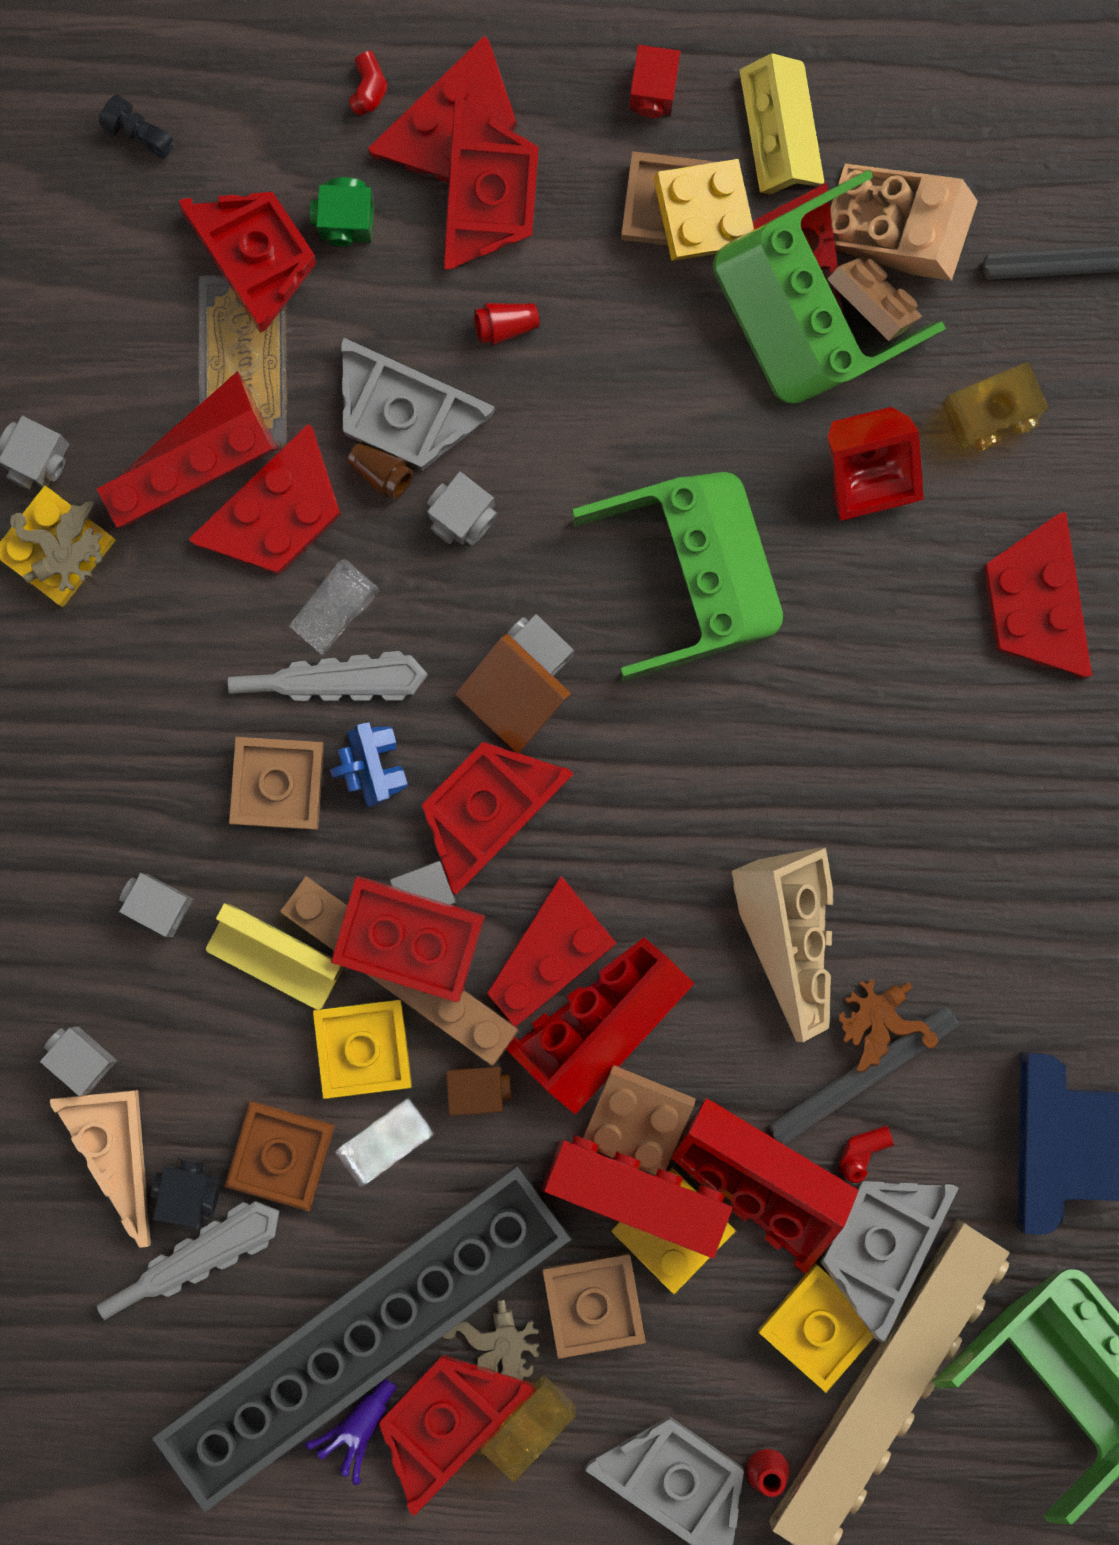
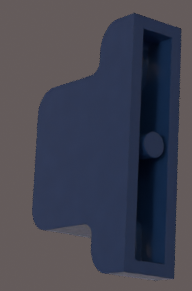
[1017,1052,1119,1234]

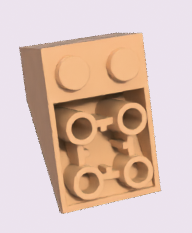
[831,164,978,281]

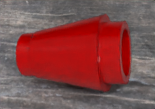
[474,303,540,346]
[745,1449,790,1497]

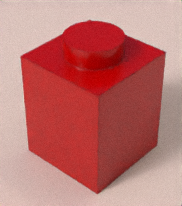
[629,44,681,118]

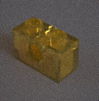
[942,362,1049,452]
[481,1375,576,1483]

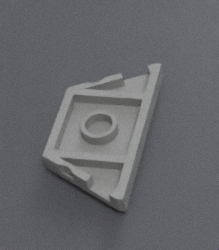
[341,338,495,471]
[820,1181,959,1342]
[585,1416,744,1545]

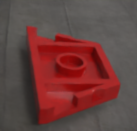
[368,36,517,183]
[443,98,539,269]
[178,192,316,333]
[189,424,341,575]
[984,512,1092,679]
[422,742,574,895]
[379,1355,534,1516]

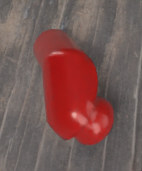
[349,51,387,116]
[839,1125,894,1183]

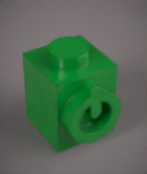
[310,177,374,247]

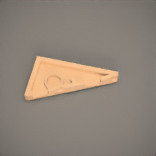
[50,1090,151,1248]

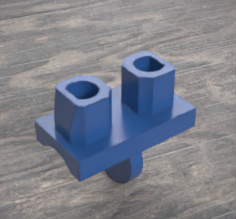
[330,722,408,808]

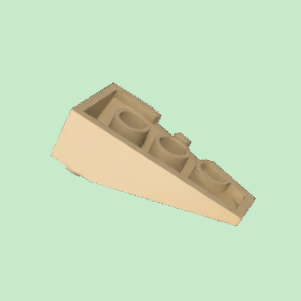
[732,848,833,1042]

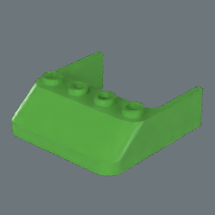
[713,169,946,403]
[572,472,783,682]
[932,1269,1119,1525]

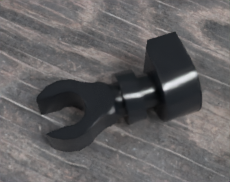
[99,94,174,159]

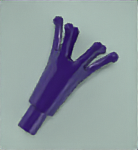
[305,1378,397,1485]

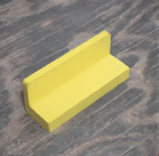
[739,53,824,194]
[206,903,344,1010]

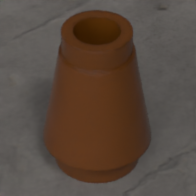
[347,442,414,499]

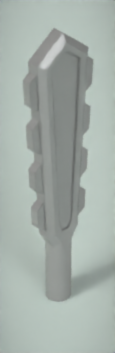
[228,651,428,701]
[97,1201,280,1320]

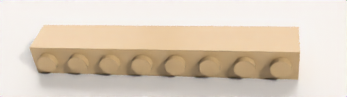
[769,1219,1010,1545]

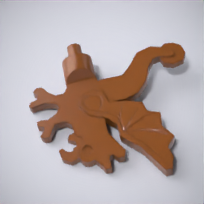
[839,979,938,1073]

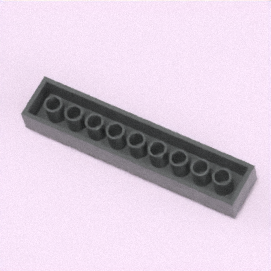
[152,1162,571,1513]

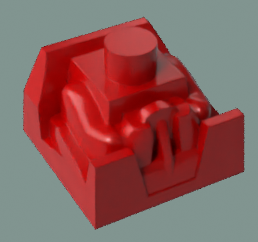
[827,407,924,521]

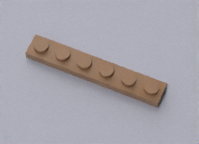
[280,876,519,1066]

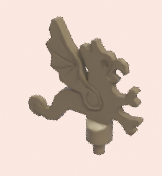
[10,501,102,592]
[442,1299,540,1380]

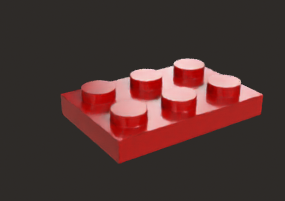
[331,876,485,1003]

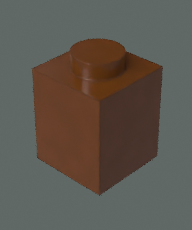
[446,1065,512,1116]

